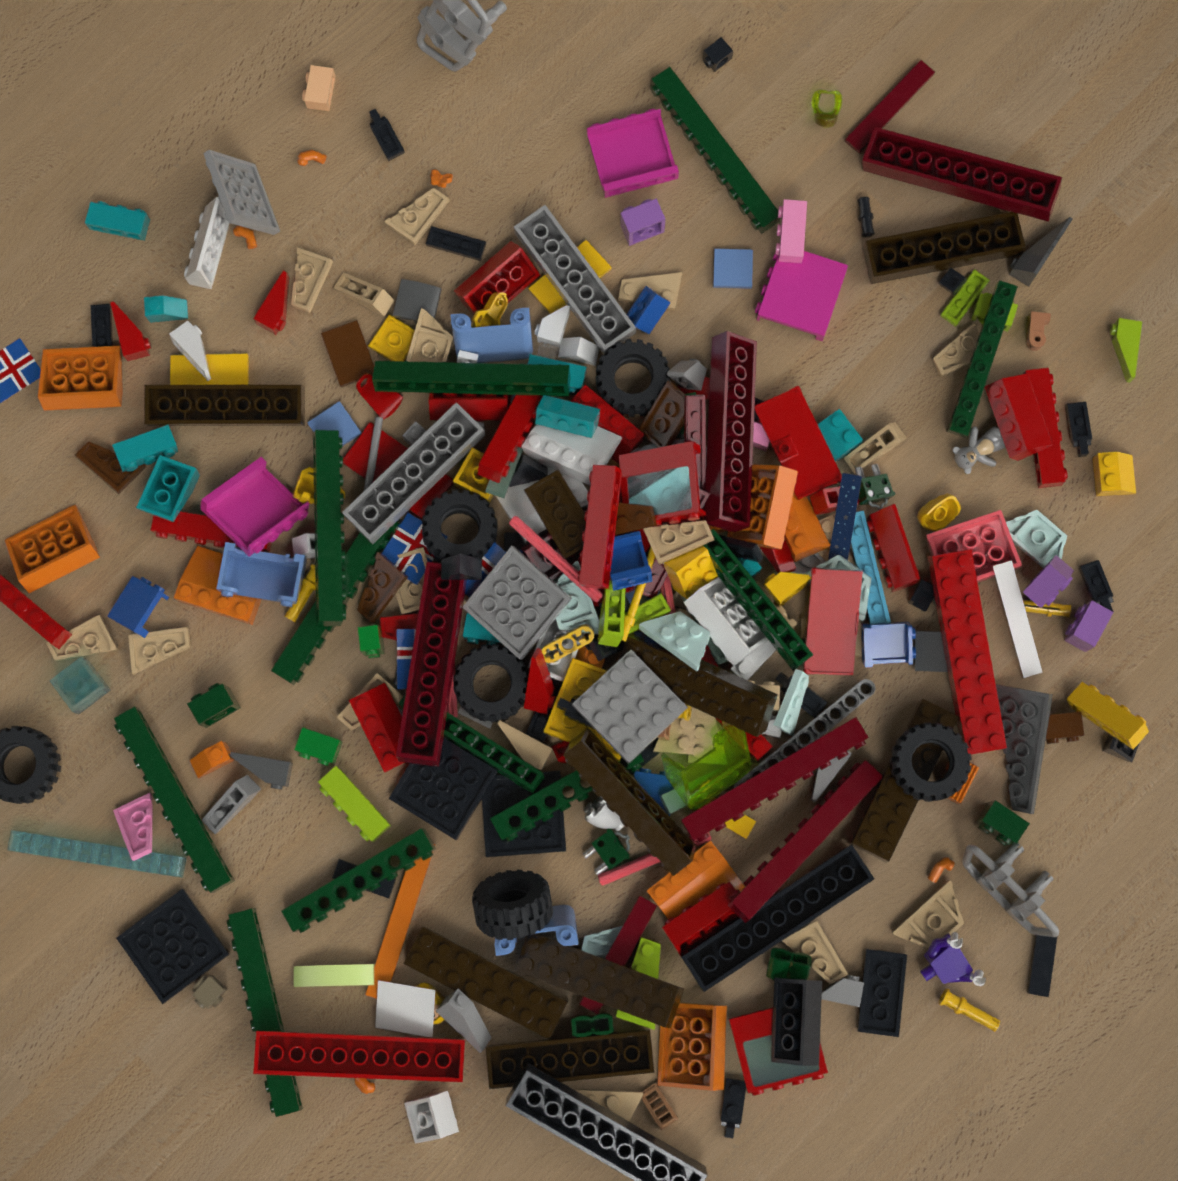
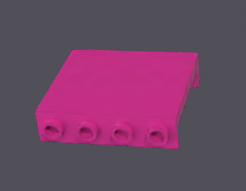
[587,109,679,198]
[755,251,848,342]
[201,457,310,557]

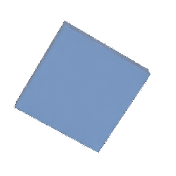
[713,249,753,289]
[307,401,362,447]

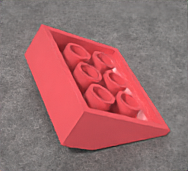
[926,510,1022,583]

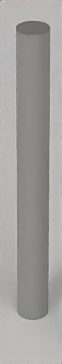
[363,417,383,492]

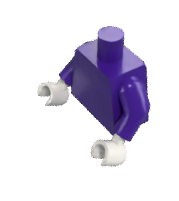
[920,932,986,986]

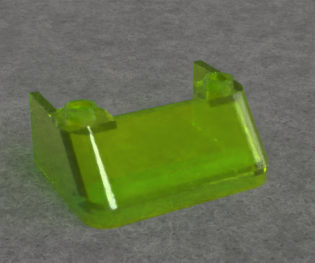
[661,721,751,810]

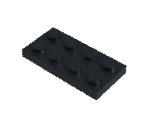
[857,949,907,1037]

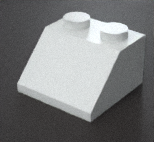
[404,1091,459,1144]

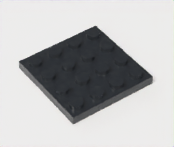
[389,737,498,840]
[482,771,566,858]
[116,889,230,1004]

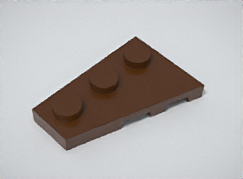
[75,441,146,494]
[615,502,657,535]
[357,552,408,623]

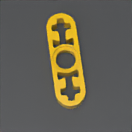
[542,624,595,663]

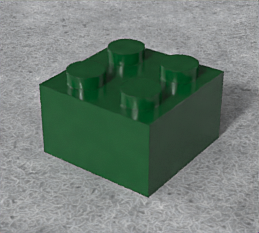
[187,683,241,728]
[975,800,1030,846]

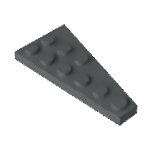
[996,684,1053,814]

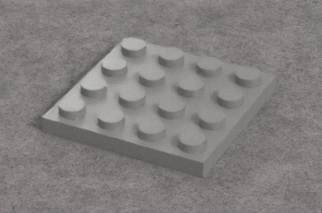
[203,150,280,235]
[462,546,572,660]
[572,650,688,764]

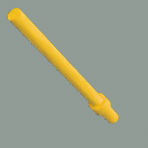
[621,547,655,642]

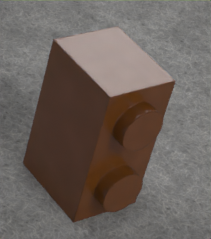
[1046,712,1085,744]

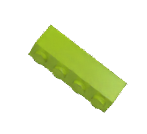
[318,766,392,842]

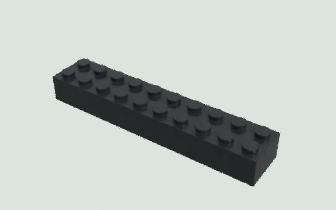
[681,845,875,992]
[506,1063,708,1181]

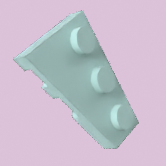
[773,669,809,736]

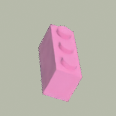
[775,199,807,263]

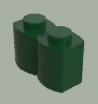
[766,948,812,980]
[571,1013,614,1037]

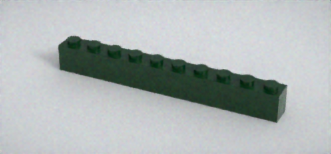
[650,67,781,234]
[372,361,571,396]
[313,430,346,626]
[271,519,401,685]
[114,706,235,893]
[227,908,303,1117]

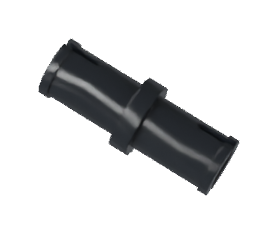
[857,197,875,237]

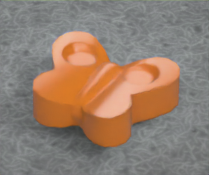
[430,169,453,188]

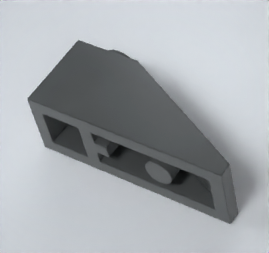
[230,752,293,790]

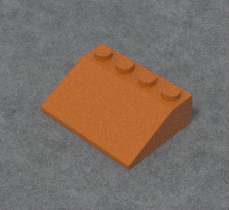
[38,346,123,411]
[727,464,798,549]
[5,505,100,593]
[174,546,262,625]
[646,840,745,919]
[657,1003,727,1091]

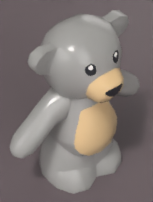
[952,426,1006,474]

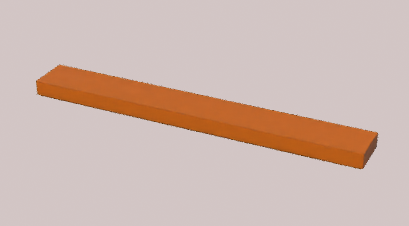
[365,844,436,999]

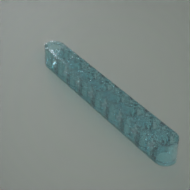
[7,830,187,878]

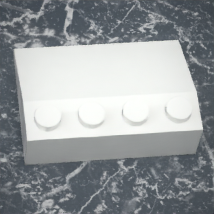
[184,197,230,289]
[522,424,622,486]
[496,466,588,545]
[683,577,768,666]

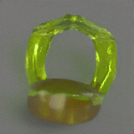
[812,90,842,128]

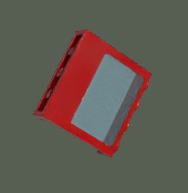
[619,441,706,530]
[728,1007,828,1096]

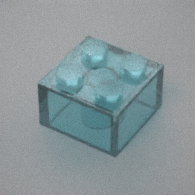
[50,656,111,714]

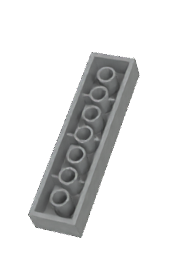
[514,205,636,355]
[342,402,485,545]

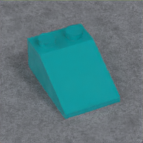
[818,409,863,462]
[136,455,200,522]

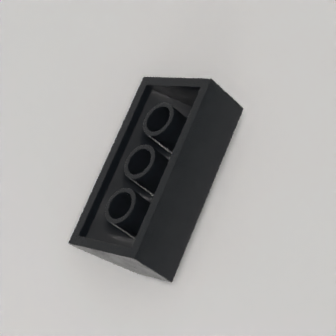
[771,978,822,1066]

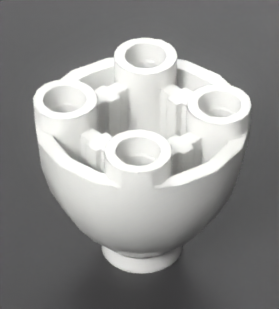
[584,796,624,831]

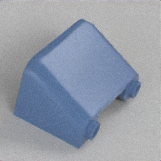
[451,308,533,363]
[216,542,307,607]
[495,905,579,956]

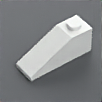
[169,321,211,381]
[729,640,776,681]

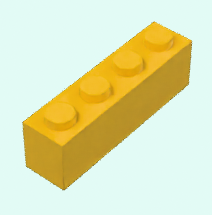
[1067,682,1149,749]

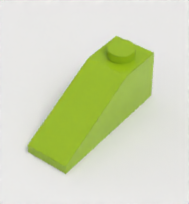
[1110,318,1142,383]
[598,581,626,647]

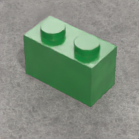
[358,625,385,659]
[294,727,343,766]

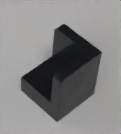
[908,579,934,612]

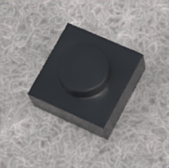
[938,268,967,295]

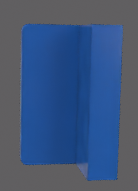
[626,286,670,334]

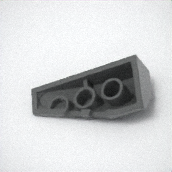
[1009,217,1073,287]

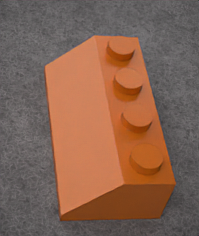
[784,492,830,562]

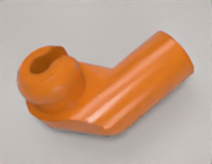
[297,150,327,166]
[233,225,257,249]
[927,857,955,883]
[355,1078,375,1094]

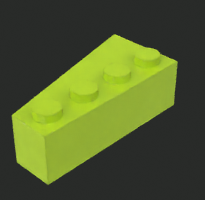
[616,937,661,1030]

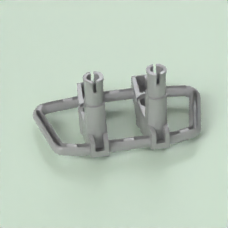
[417,0,507,72]
[962,843,1059,937]

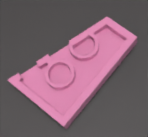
[113,793,153,861]

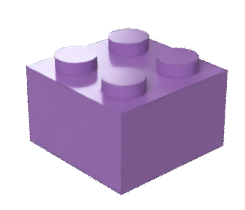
[620,198,665,246]
[1023,555,1074,608]
[1064,601,1113,652]

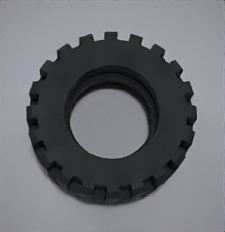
[596,339,670,417]
[422,489,498,562]
[453,644,529,723]
[890,722,972,802]
[0,726,61,804]
[472,869,553,940]

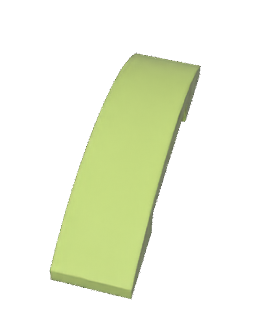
[294,964,374,987]

